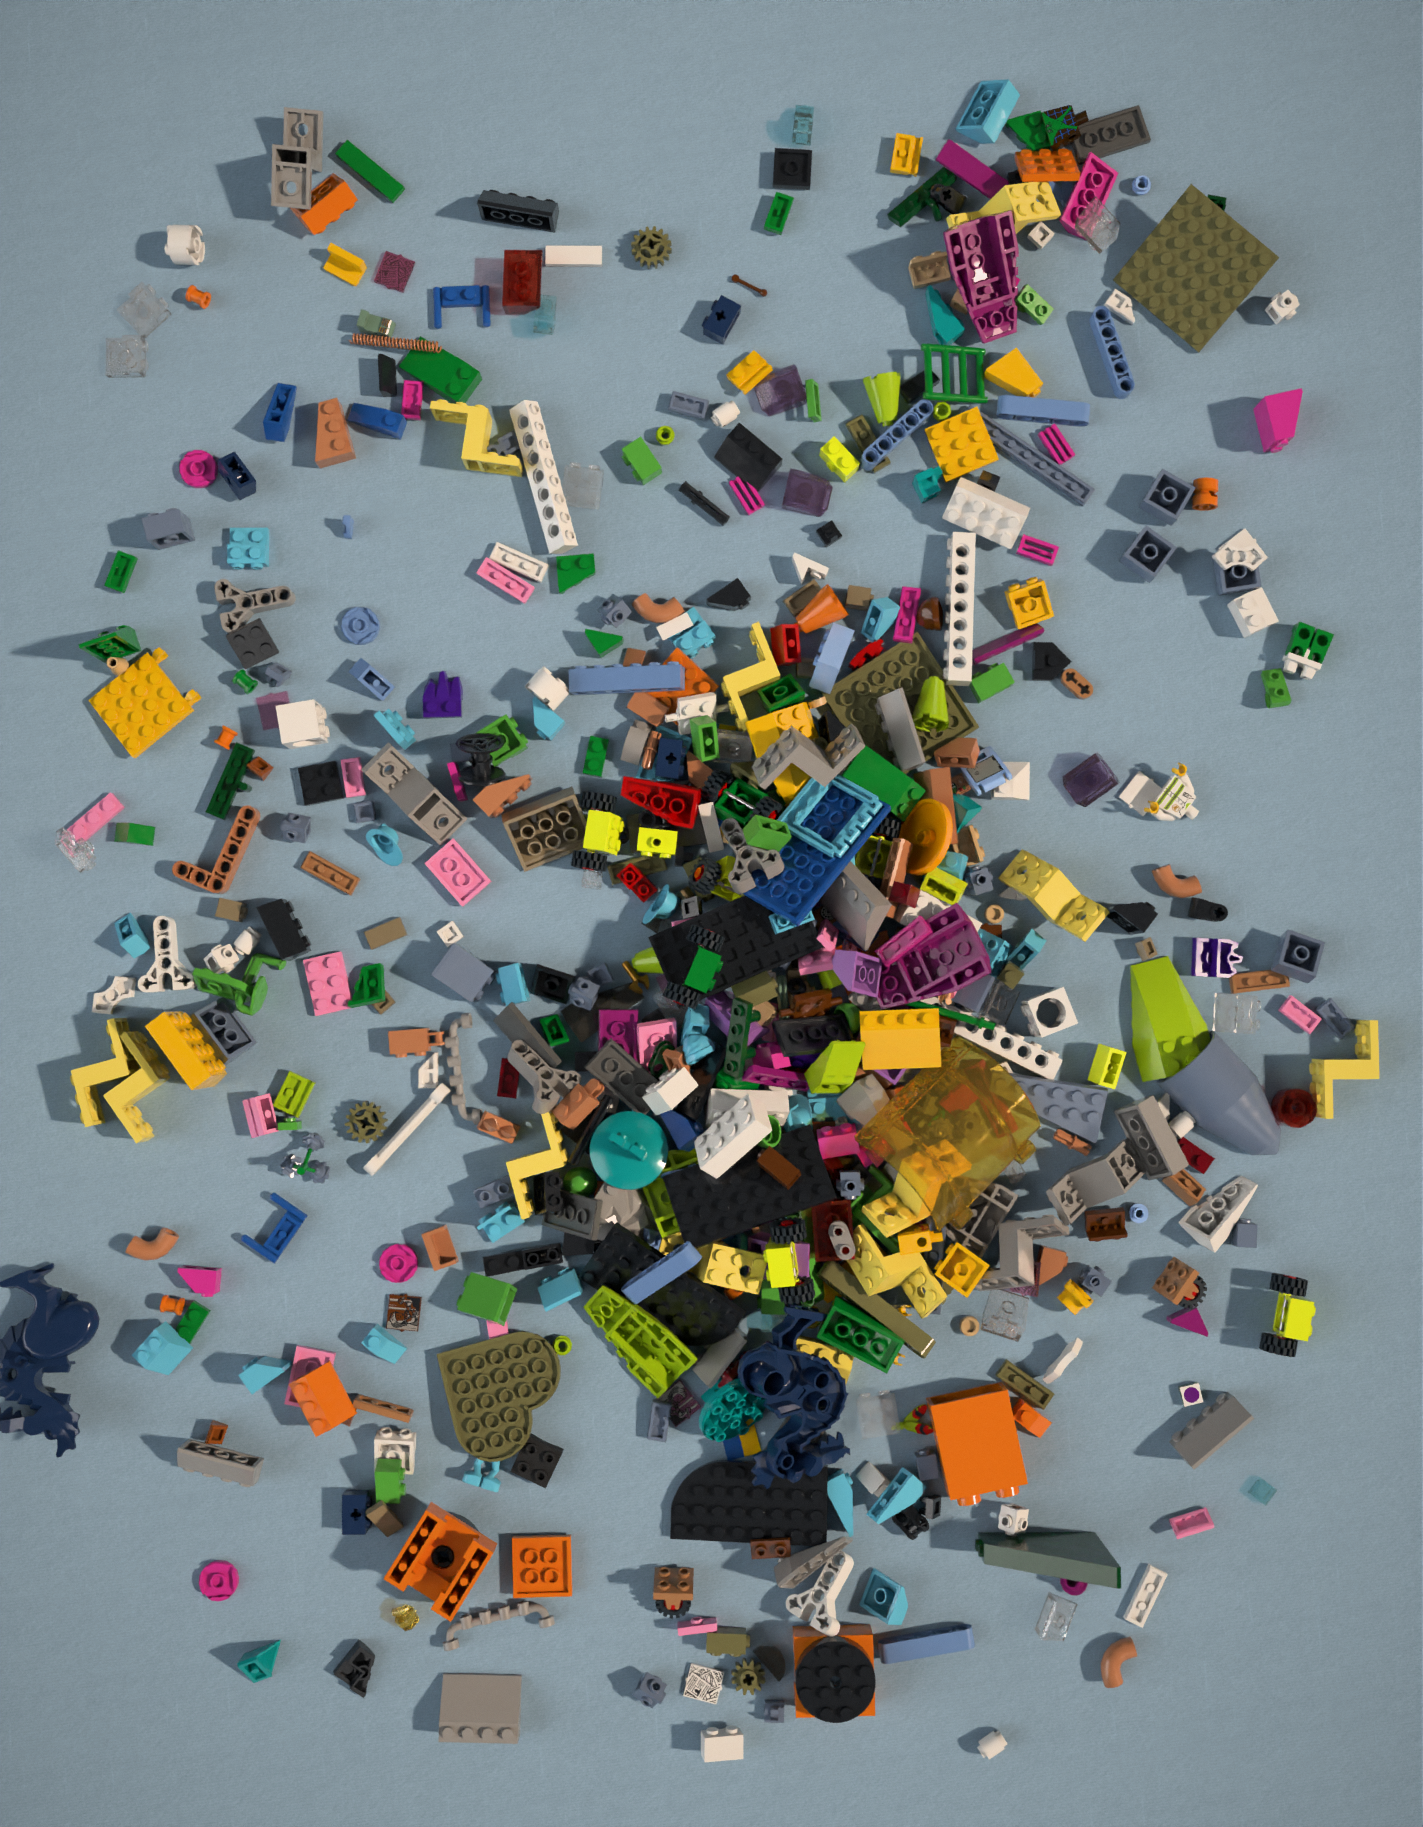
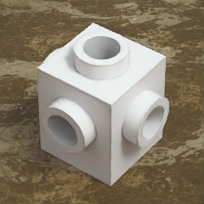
[1265,290,1300,325]
[204,944,239,974]
[998,1503,1029,1536]

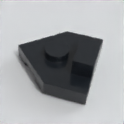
[1032,642,1072,681]

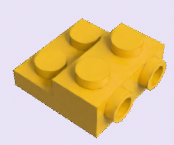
[1004,577,1054,629]
[934,1242,990,1298]

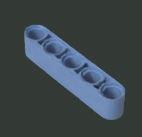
[1089,306,1135,399]
[996,395,1090,426]
[859,399,933,471]
[621,1241,702,1305]
[877,1624,975,1664]

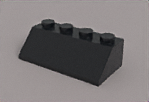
[477,190,559,233]
[676,1040,727,1120]

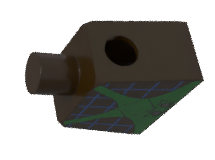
[1041,105,1089,151]

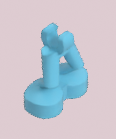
[462,1458,501,1492]

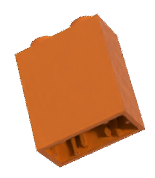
[926,1382,1028,1506]

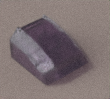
[754,364,807,416]
[782,468,833,517]
[1063,752,1120,807]

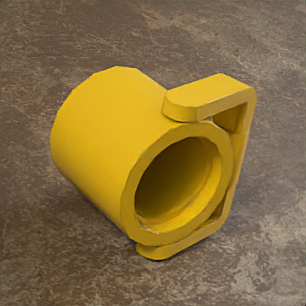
[1057,1278,1094,1315]

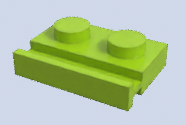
[273,1071,316,1118]

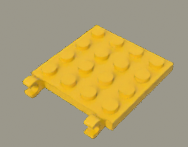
[88,647,201,759]

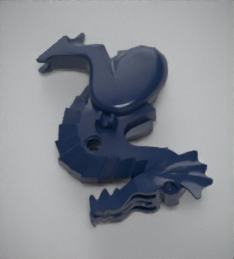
[0,1263,100,1458]
[737,1304,850,1489]

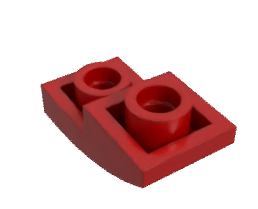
[848,639,884,671]
[616,862,658,903]

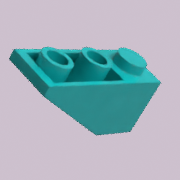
[925,285,965,345]

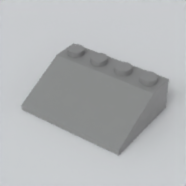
[820,861,892,950]
[439,1673,522,1744]

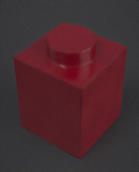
[889,881,920,908]

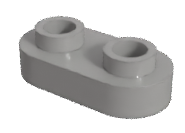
[828,1220,855,1260]

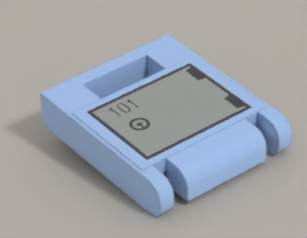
[958,746,1013,796]

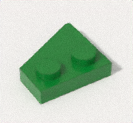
[1005,110,1051,151]
[556,553,596,594]
[348,963,385,1008]

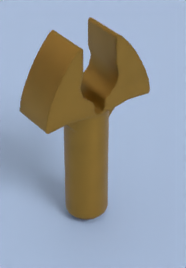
[622,961,649,994]

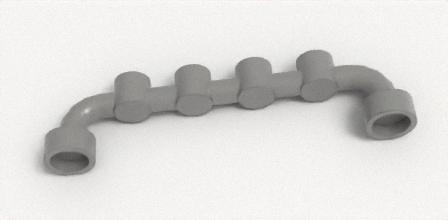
[445,1013,483,1125]
[443,1600,555,1651]

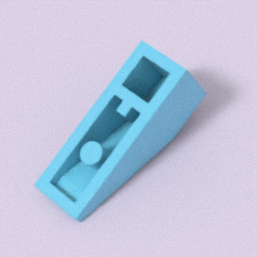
[677,1004,710,1047]
[866,1467,927,1524]
[827,1469,853,1537]

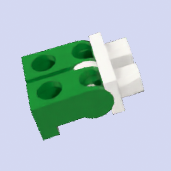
[1282,622,1334,680]

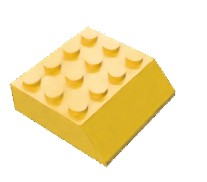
[145,1011,227,1090]

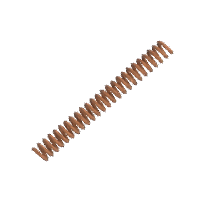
[349,333,442,353]

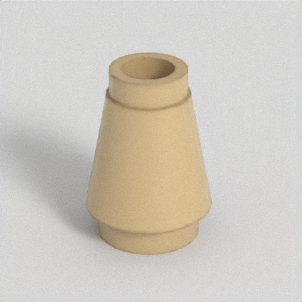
[107,657,129,676]

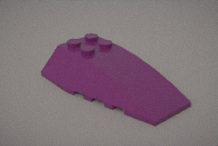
[943,210,1019,344]
[876,903,991,1010]

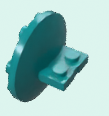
[590,1111,668,1190]
[699,1378,766,1442]

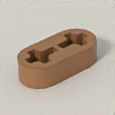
[1060,668,1093,700]

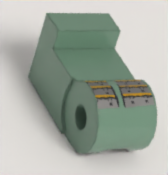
[356,309,396,339]

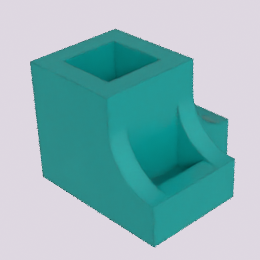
[912,466,943,503]

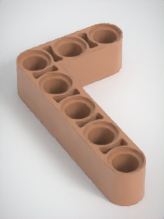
[172,805,260,894]

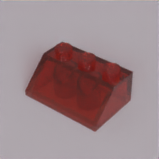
[502,250,543,315]
[812,1198,855,1262]

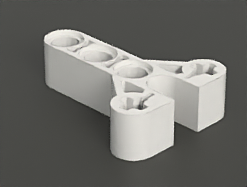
[138,916,197,993]
[786,1551,854,1637]

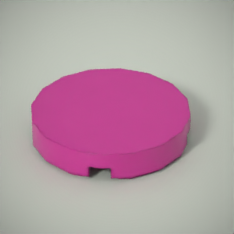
[179,450,218,488]
[379,1243,418,1283]
[199,1560,239,1601]

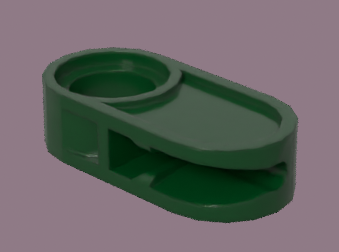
[648,1040,675,1078]

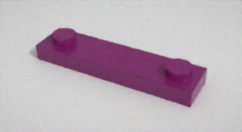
[742,1065,809,1091]

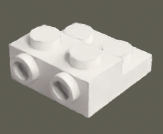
[374,1427,416,1475]

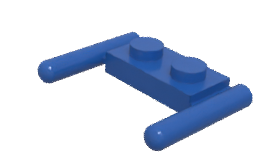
[433,285,491,329]
[241,1193,308,1264]

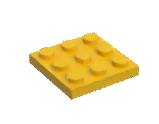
[924,407,999,483]

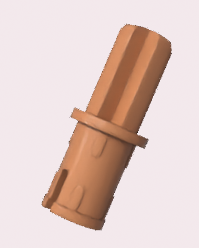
[641,731,662,770]
[1053,1129,1092,1156]

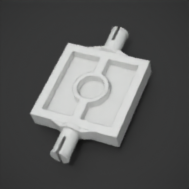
[665,692,729,735]

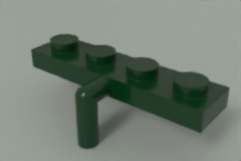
[887,167,957,228]
[206,742,255,820]

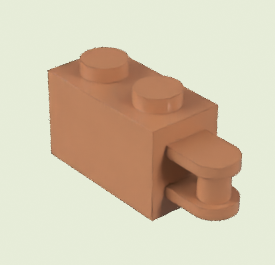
[388,1028,445,1058]
[552,1079,605,1130]

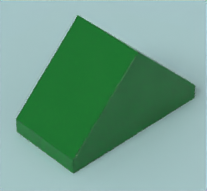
[585,629,624,658]
[114,823,156,846]
[539,1014,569,1047]

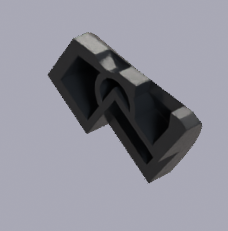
[333,1639,375,1698]

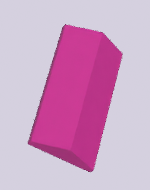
[1059,152,1118,241]

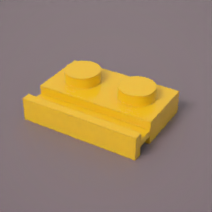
[890,133,923,177]
[726,350,773,395]

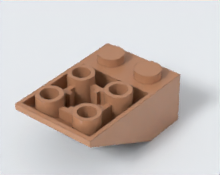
[472,774,532,819]

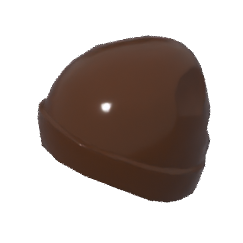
[916,597,943,631]

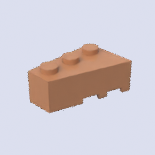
[315,398,356,469]

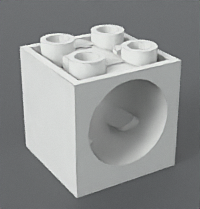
[276,699,330,749]
[1020,987,1078,1038]

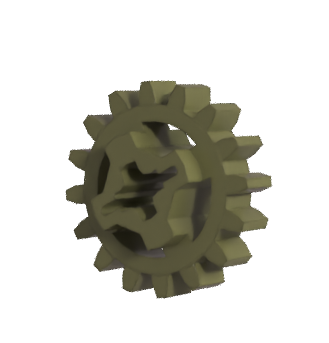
[631,226,672,269]
[345,1101,388,1144]

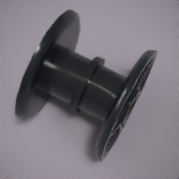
[456,733,506,786]

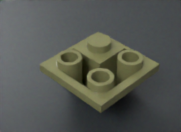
[730,761,764,792]

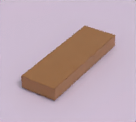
[300,851,361,896]
[1229,970,1290,994]
[353,1394,414,1423]

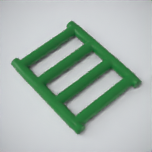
[921,343,988,404]

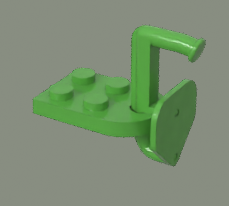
[192,953,286,1016]
[833,1163,900,1254]

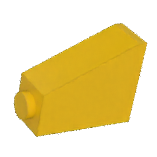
[984,347,1043,398]

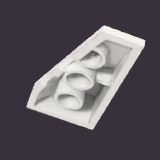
[1179,1176,1258,1253]

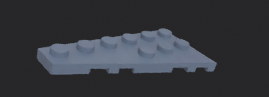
[988,1070,1108,1144]

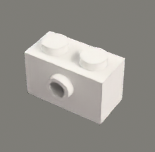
[701,1725,743,1762]

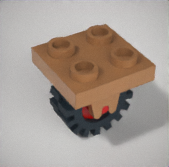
[1152,1256,1207,1309]
[653,1567,694,1619]

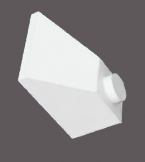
[991,762,1030,800]

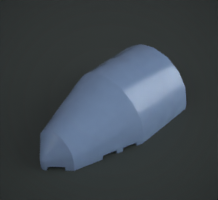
[1157,1031,1281,1155]

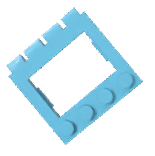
[777,774,883,858]

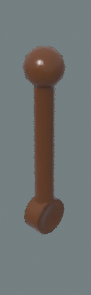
[732,274,767,297]

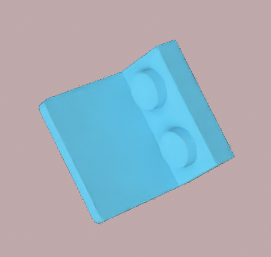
[978,928,1013,979]
[476,1201,526,1243]

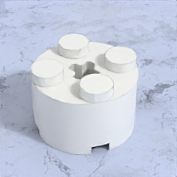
[165,225,205,265]
[525,666,569,712]

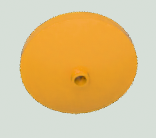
[899,799,953,876]

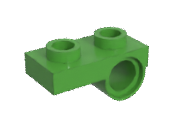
[1015,284,1054,325]
[1261,668,1292,709]

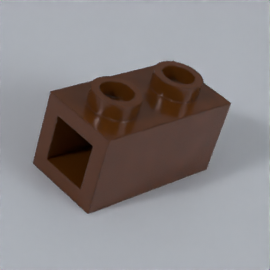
[757,1146,801,1190]

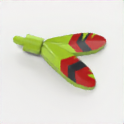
[890,1404,933,1435]

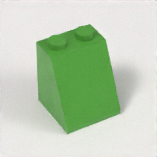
[456,1272,517,1326]

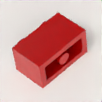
[770,624,802,666]

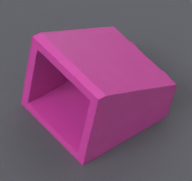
[1253,388,1303,453]

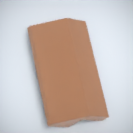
[913,767,958,845]
[879,838,914,919]

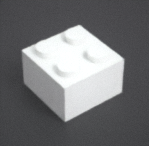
[642,1067,698,1115]

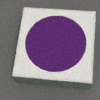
[1178,1382,1203,1407]

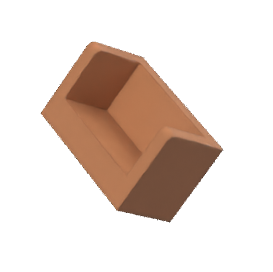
[421,1225,459,1271]

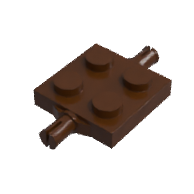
[778,988,842,1019]

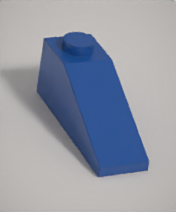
[263,383,297,442]
[347,403,407,440]
[660,1108,704,1152]

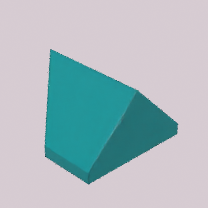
[953,793,982,833]
[237,1640,281,1683]

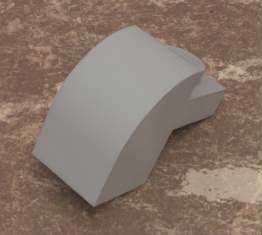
[620,719,653,766]

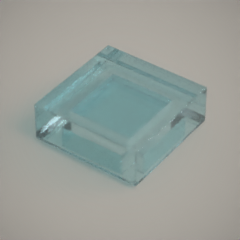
[1248,1477,1277,1506]

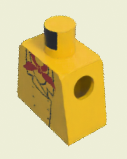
[898,1224,943,1255]

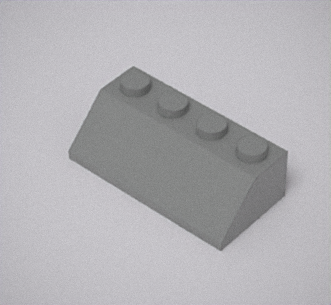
[875,687,926,772]
[1114,1095,1189,1180]
[1169,1392,1254,1469]
[177,1439,264,1487]

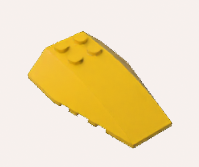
[745,702,819,808]

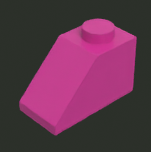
[177,1265,222,1297]

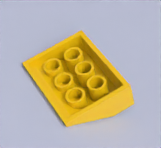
[859,1008,941,1070]

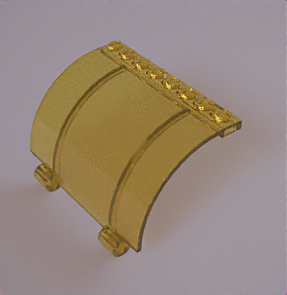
[854,1035,1041,1231]

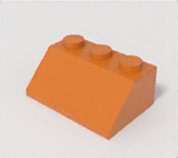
[290,173,358,235]
[289,1361,357,1437]

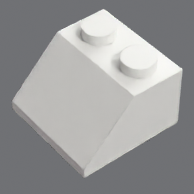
[1227,588,1279,638]

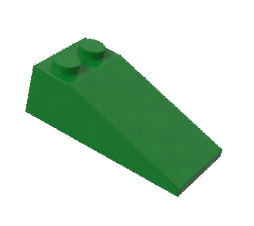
[399,336,482,404]
[78,625,141,663]
[841,745,926,822]
[816,1296,905,1374]

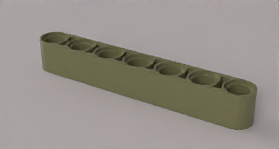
[817,1258,936,1359]

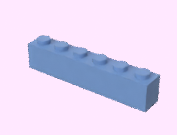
[569,661,685,695]

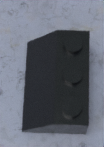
[714,423,783,492]
[256,899,311,961]
[1106,902,1158,935]

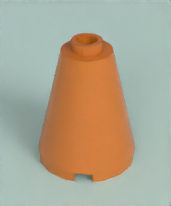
[794,584,849,634]

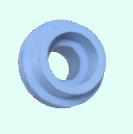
[1132,175,1151,195]
[1129,1203,1149,1223]

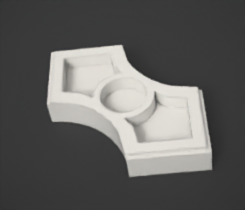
[1211,542,1268,571]
[92,976,136,1014]
[1042,1338,1083,1384]

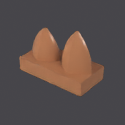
[662,1046,691,1075]
[477,1110,520,1144]

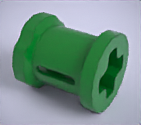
[232,669,258,695]

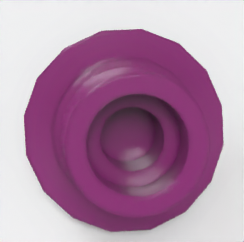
[1060,1578,1088,1596]

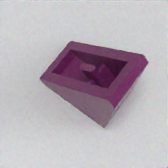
[1166,1306,1209,1337]

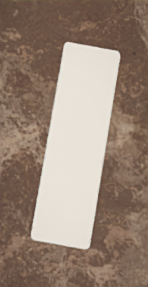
[698,802,724,853]

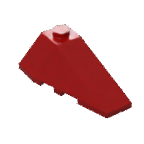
[620,776,702,829]

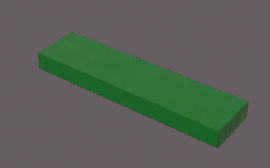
[335,140,405,203]

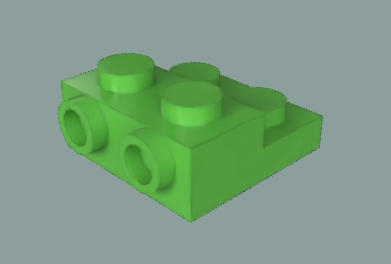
[476,714,528,767]

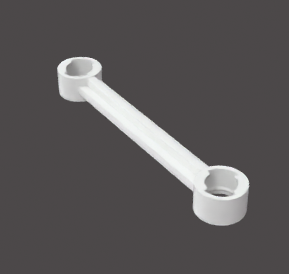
[363,1083,451,1176]

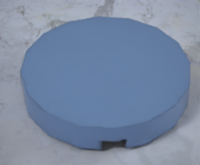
[341,607,380,645]

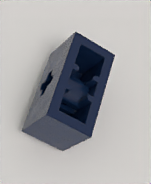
[702,295,741,345]
[218,451,256,501]
[655,738,686,781]
[342,1490,372,1535]

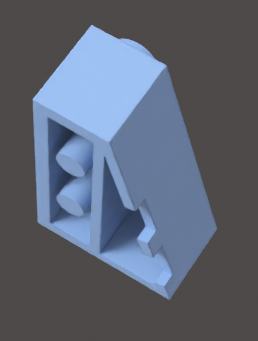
[809,622,855,694]

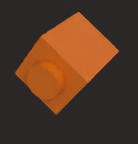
[1012,1398,1052,1438]

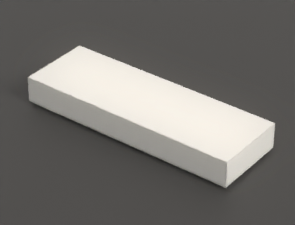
[545,246,602,267]
[489,542,549,583]
[1123,1564,1168,1628]

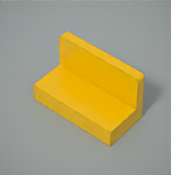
[323,243,367,287]

